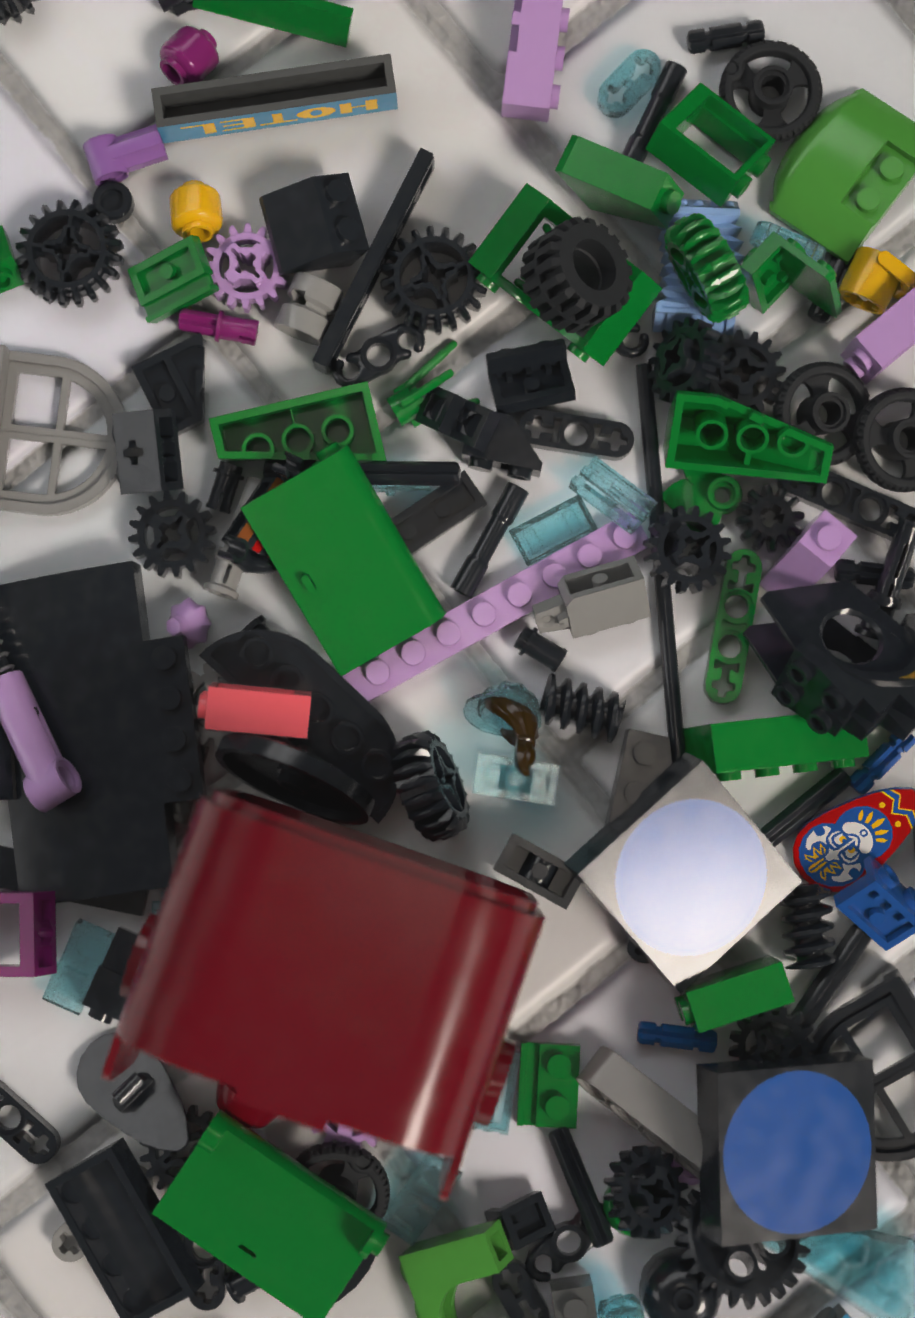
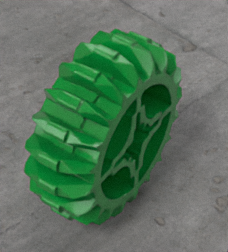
[664,213,749,323]

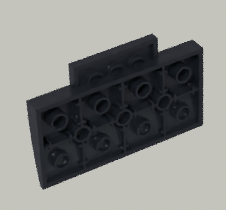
[0,561,207,903]

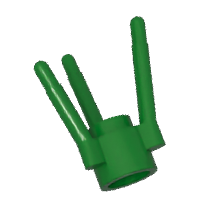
[386,340,480,428]

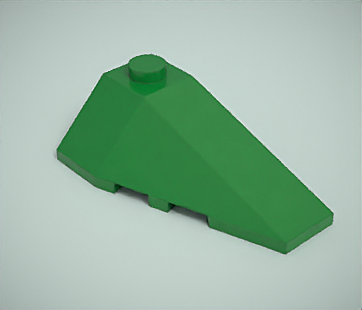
[663,390,834,484]

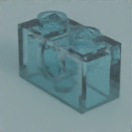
[472,752,560,806]

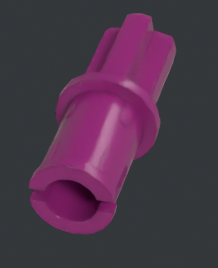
[178,308,259,346]

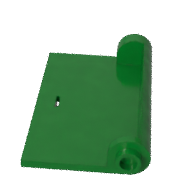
[240,441,446,676]
[152,1109,390,1318]

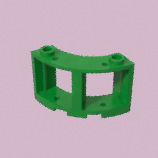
[468,183,663,366]

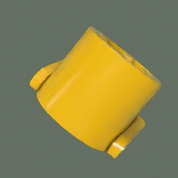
[838,247,915,315]

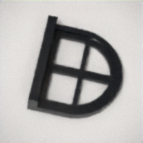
[809,969,915,1162]

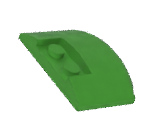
[769,88,915,265]

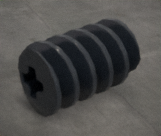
[537,673,626,743]
[780,883,837,970]

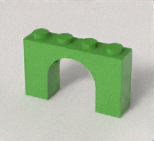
[398,1219,514,1318]

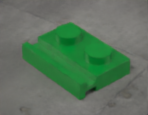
[127,235,219,324]
[517,1041,581,1129]

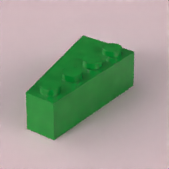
[208,381,387,461]
[683,715,869,782]

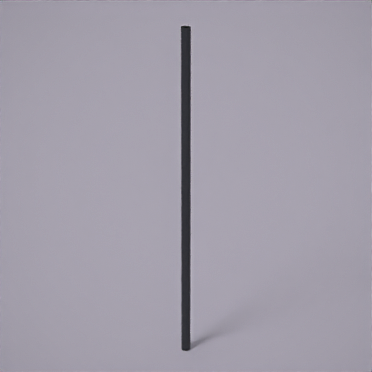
[636,363,685,764]

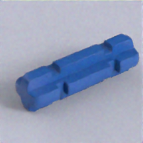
[850,734,915,795]
[637,1021,718,1053]

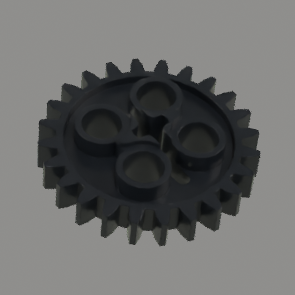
[674,1184,811,1310]

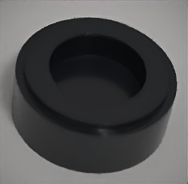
[93,181,134,224]

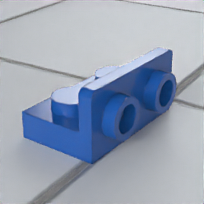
[834,855,915,951]

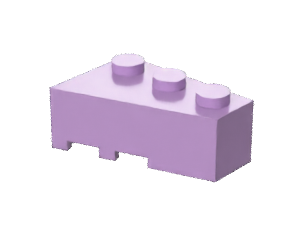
[501,0,570,122]

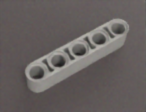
[576,1046,703,1179]

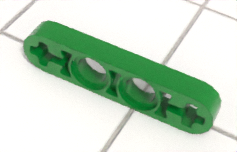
[703,549,762,704]

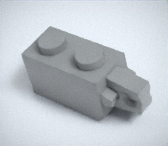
[532,556,651,639]

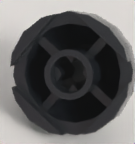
[639,1247,722,1318]

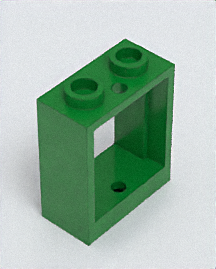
[645,82,776,207]

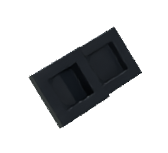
[414,387,502,453]

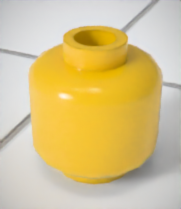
[169,180,223,243]

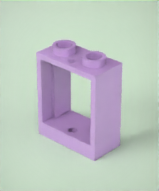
[840,287,915,385]

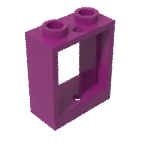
[0,891,57,977]

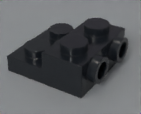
[82,926,139,1024]

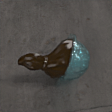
[463,681,542,776]

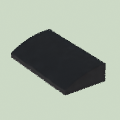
[45,1137,205,1318]

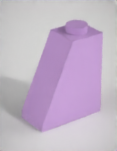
[760,509,857,592]

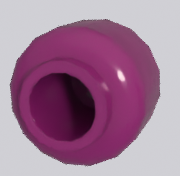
[160,26,219,85]

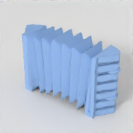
[652,199,745,335]

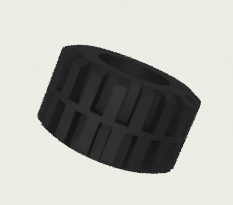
[520,217,633,333]

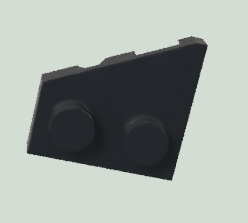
[131,333,205,436]

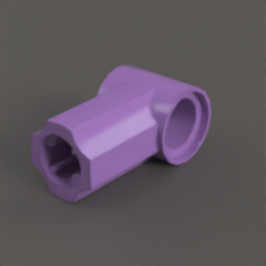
[83,124,169,186]

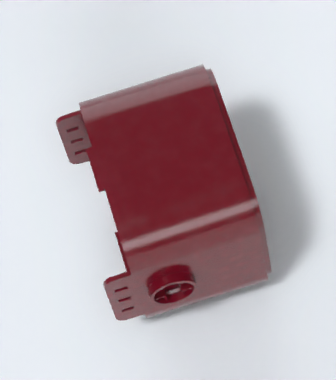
[101,789,546,1202]

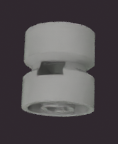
[275,272,343,346]

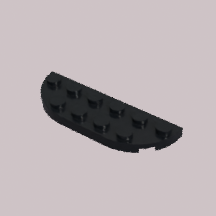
[199,629,397,824]

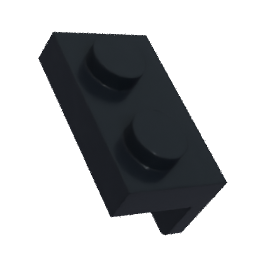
[486,339,576,414]

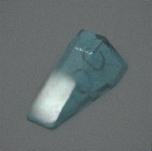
[762,1230,915,1318]

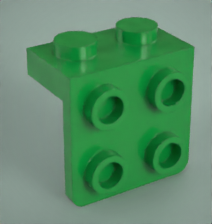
[740,231,842,318]

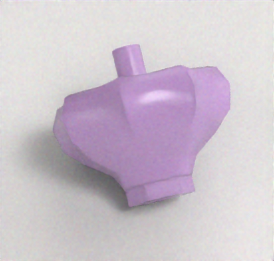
[167,598,212,649]

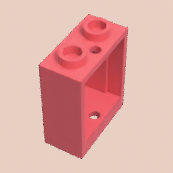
[197,682,312,739]

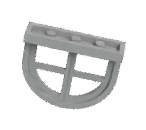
[0,344,125,516]

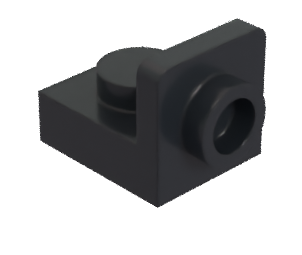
[484,1191,556,1251]

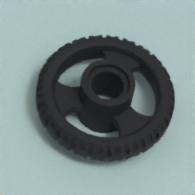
[719,40,823,144]
[773,362,870,466]
[853,387,915,492]
[295,1141,390,1219]

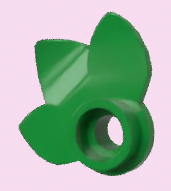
[663,470,743,532]

